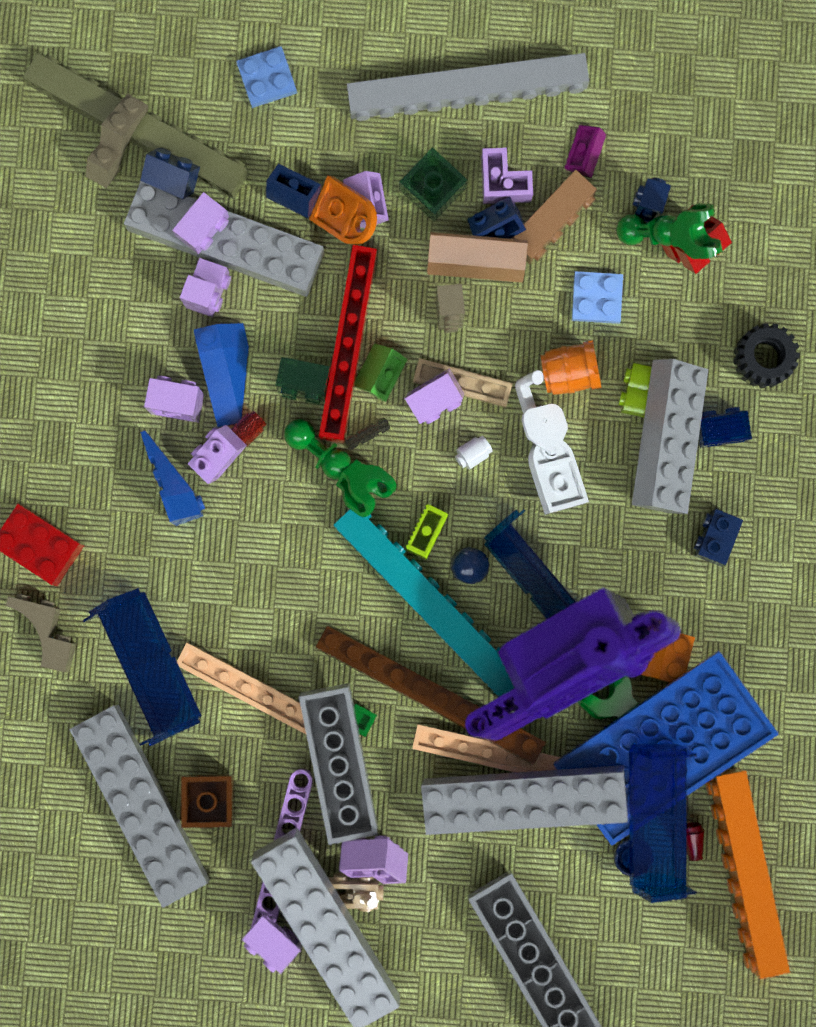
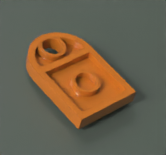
[309,176,377,245]

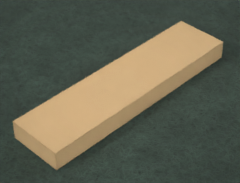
[413,358,513,408]

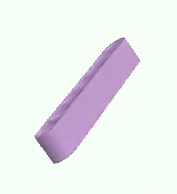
[251,769,313,927]

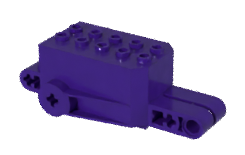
[465,587,681,741]

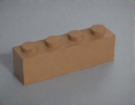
[510,170,597,264]

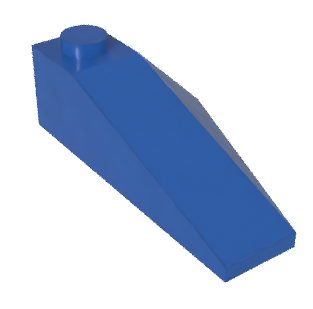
[193,323,249,428]
[140,431,206,526]

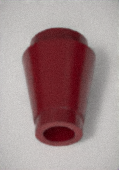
[680,822,705,861]

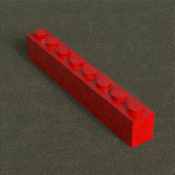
[319,245,377,444]

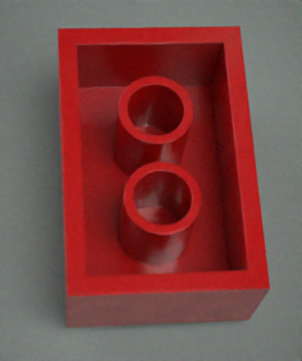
[0,504,84,587]

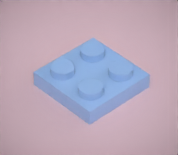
[571,271,623,324]

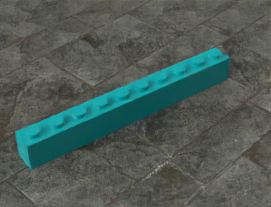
[333,509,515,697]

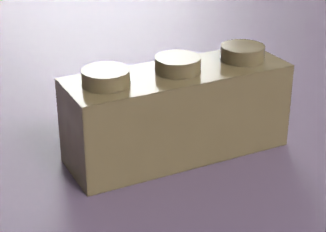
[436,284,465,333]

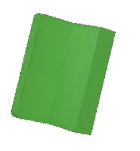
[354,344,407,402]

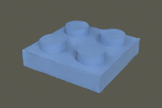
[236,46,297,108]

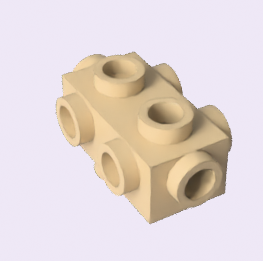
[329,873,384,912]

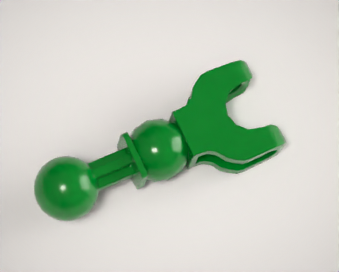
[616,203,723,259]
[284,419,396,517]
[578,676,638,721]

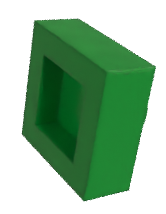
[354,704,377,737]

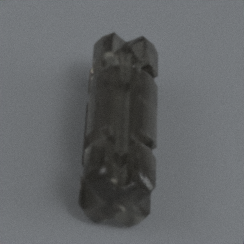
[344,418,390,450]

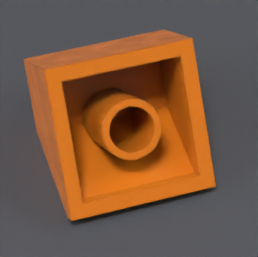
[640,633,695,683]

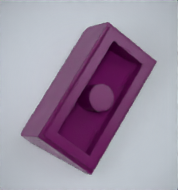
[564,125,606,178]

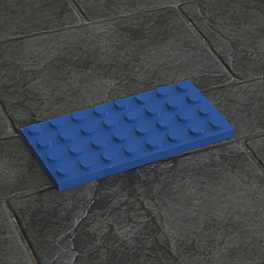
[553,650,779,846]

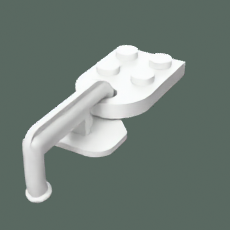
[515,370,589,515]

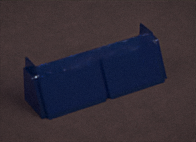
[484,509,576,619]
[83,588,202,747]
[629,743,697,903]

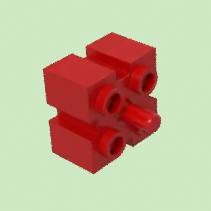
[662,205,732,274]

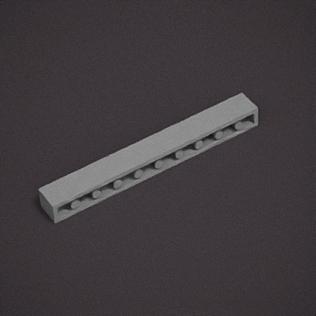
[347,53,589,121]

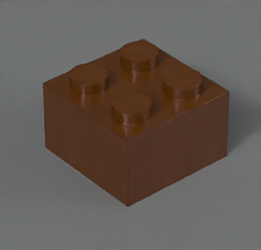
[181,774,235,828]

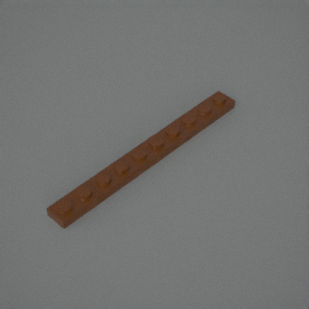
[315,626,546,765]

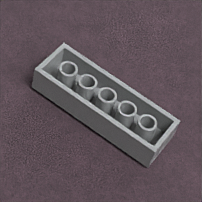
[632,359,709,514]
[299,683,378,844]

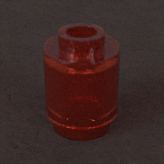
[231,411,267,446]

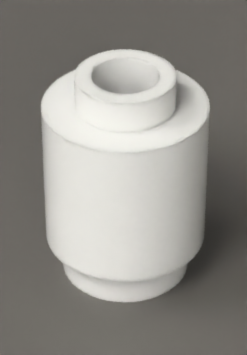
[455,436,493,470]

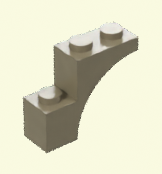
[86,93,148,188]
[6,593,77,672]

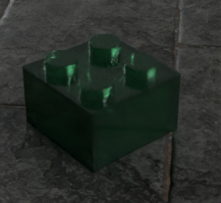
[399,147,468,222]
[275,357,331,405]

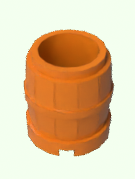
[541,340,602,395]

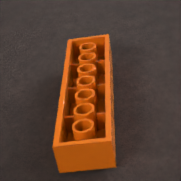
[705,768,790,979]

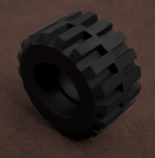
[733,323,800,388]

